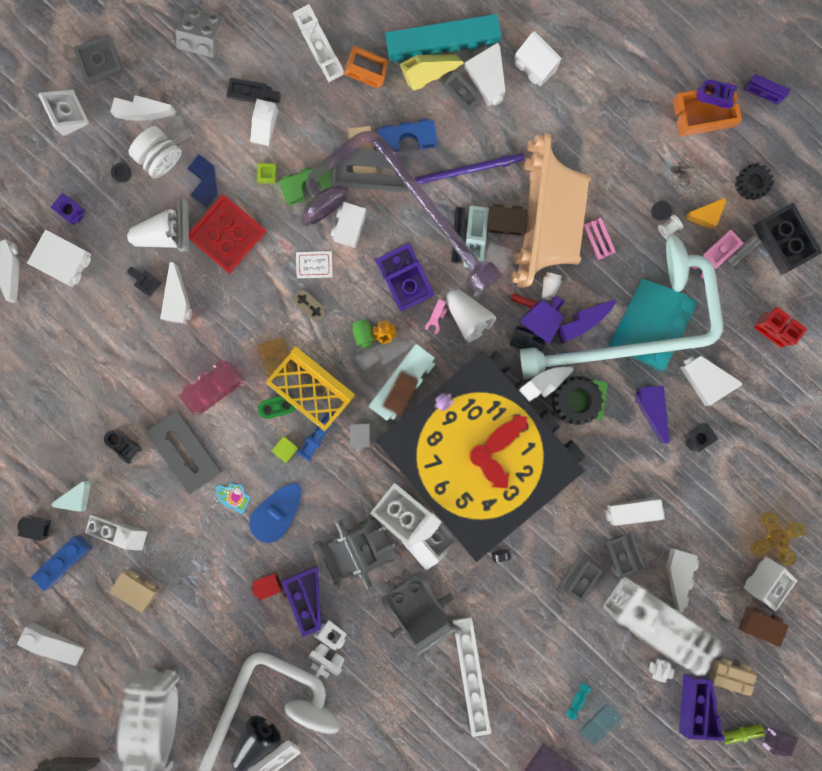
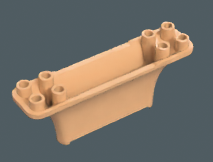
[511,133,591,288]

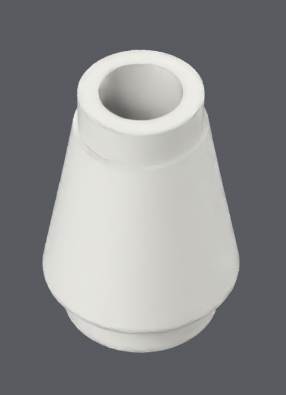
[542,272,562,301]

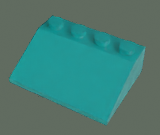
[608,278,699,372]

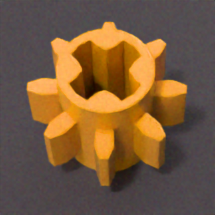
[373,321,397,344]

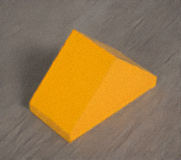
[685,198,726,229]

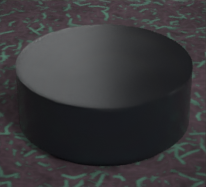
[111,163,131,183]
[651,201,671,221]
[491,549,512,562]

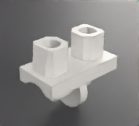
[308,643,344,679]

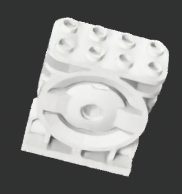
[602,577,721,675]
[118,668,180,771]

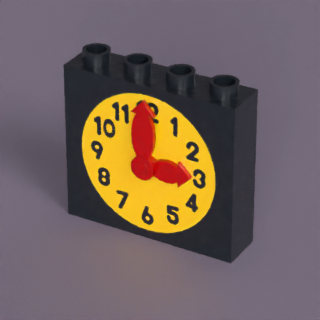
[375,350,586,563]

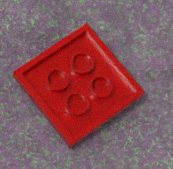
[189,194,267,274]

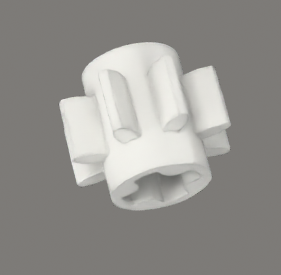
[649,658,675,683]

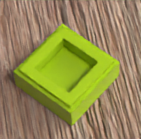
[257,163,277,184]
[272,436,299,463]

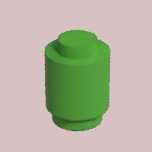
[352,319,375,349]

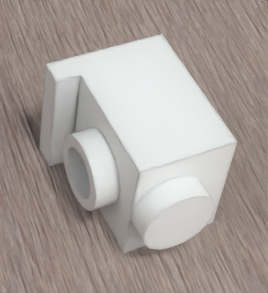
[314,620,347,650]

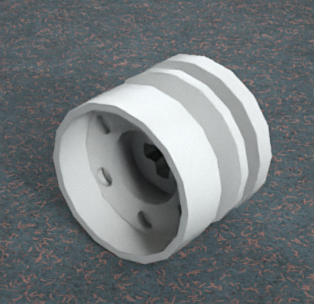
[129,126,181,179]

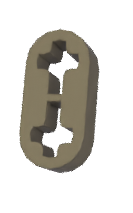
[294,291,326,321]

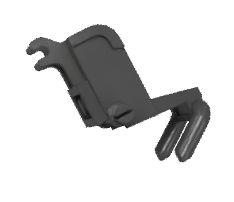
[311,516,402,593]
[381,569,462,660]

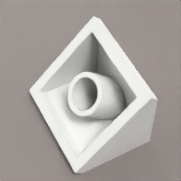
[38,90,89,136]

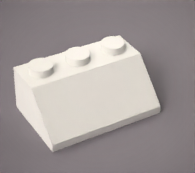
[370,483,442,547]

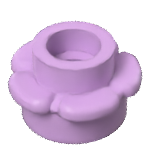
[435,393,454,411]

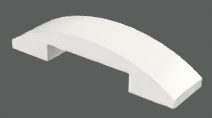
[293,4,344,82]

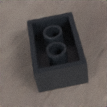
[753,202,822,275]

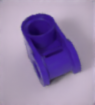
[696,79,737,108]

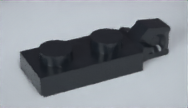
[226,78,281,103]

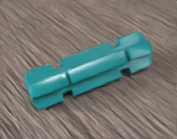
[566,682,591,720]

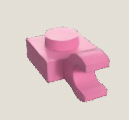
[425,299,448,335]

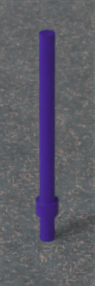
[412,153,524,186]

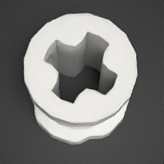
[657,215,684,240]

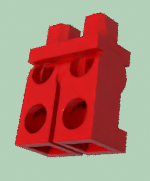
[753,306,807,348]

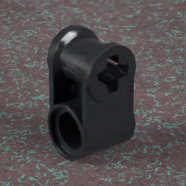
[104,430,142,464]

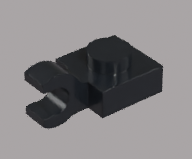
[127,266,162,297]
[510,326,545,351]

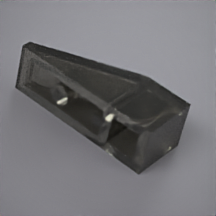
[33,757,100,771]

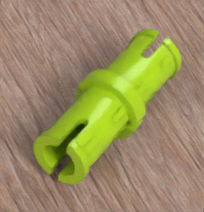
[722,724,765,745]

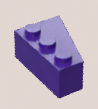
[679,674,726,741]

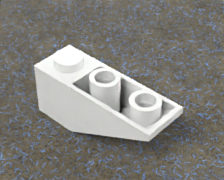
[85,515,147,550]
[666,548,699,613]

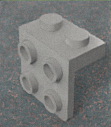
[176,8,224,58]

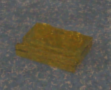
[257,337,295,381]

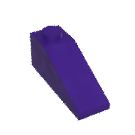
[635,385,670,444]

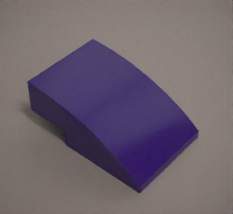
[374,242,435,312]
[557,299,616,344]

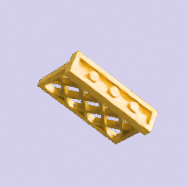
[265,346,355,431]

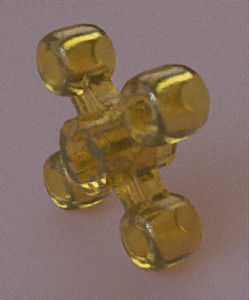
[750,512,806,566]

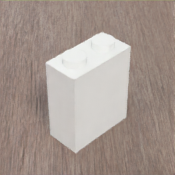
[27,230,91,287]

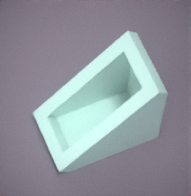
[51,480,91,512]

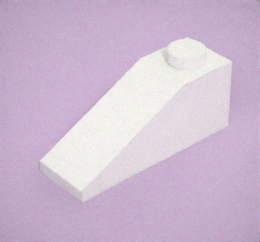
[0,239,20,303]
[160,262,192,324]
[17,623,85,666]

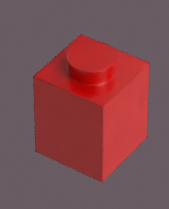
[251,571,283,601]

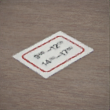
[296,251,333,278]

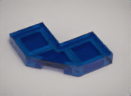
[187,154,218,208]

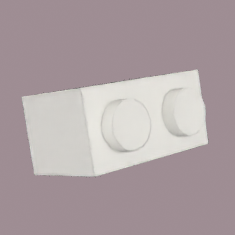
[331,202,367,248]

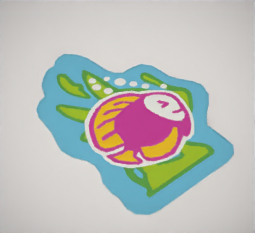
[216,483,250,514]

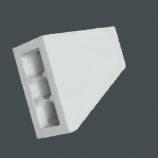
[464,43,506,107]
[680,356,742,406]
[605,497,665,526]

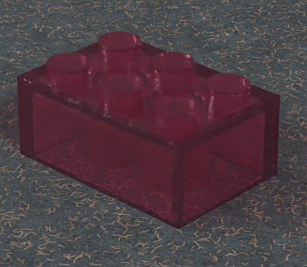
[178,360,246,415]

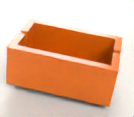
[672,83,742,137]

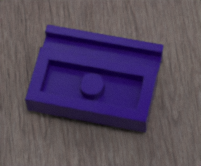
[743,74,790,105]

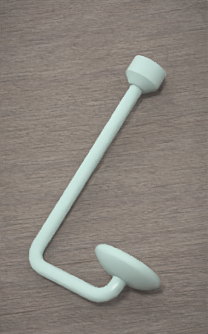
[520,234,723,380]

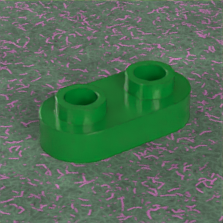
[258,396,296,419]

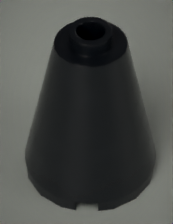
[231,715,281,771]

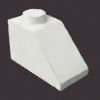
[251,99,279,146]

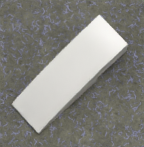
[110,95,176,121]
[519,367,574,402]

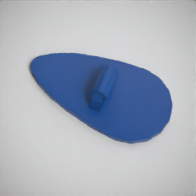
[249,483,301,543]

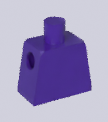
[520,295,565,344]

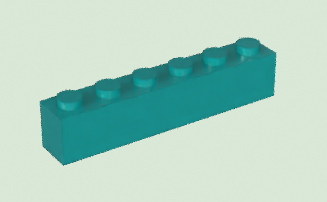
[385,14,501,63]

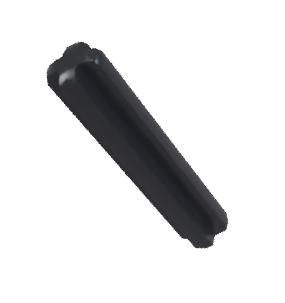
[451,207,466,263]

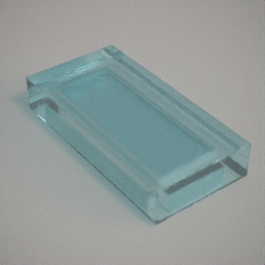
[579,703,621,746]

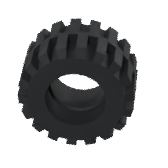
[552,376,603,425]

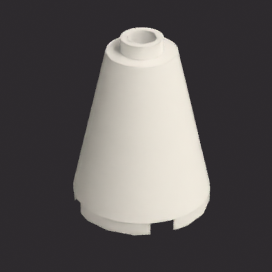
[127,209,177,248]
[445,289,496,342]

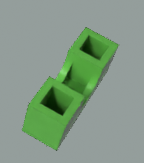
[279,161,339,207]

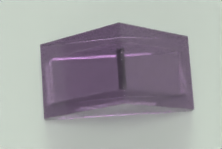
[763,727,798,757]

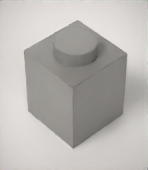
[350,424,371,451]

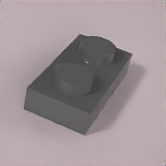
[442,71,482,113]

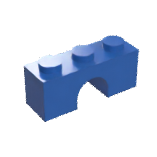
[377,119,438,152]
[30,534,93,592]

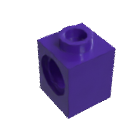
[50,193,86,225]

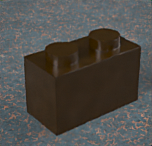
[487,204,528,236]

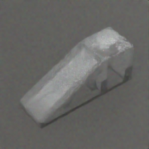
[473,243,514,301]

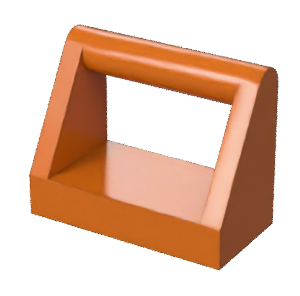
[343,45,389,89]

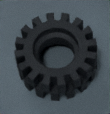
[735,163,774,200]

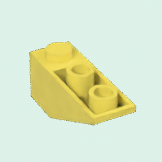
[400,54,463,90]

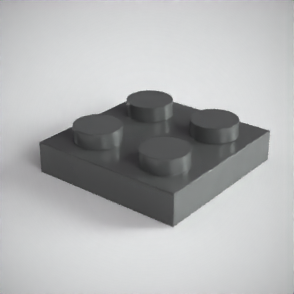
[73,34,124,85]

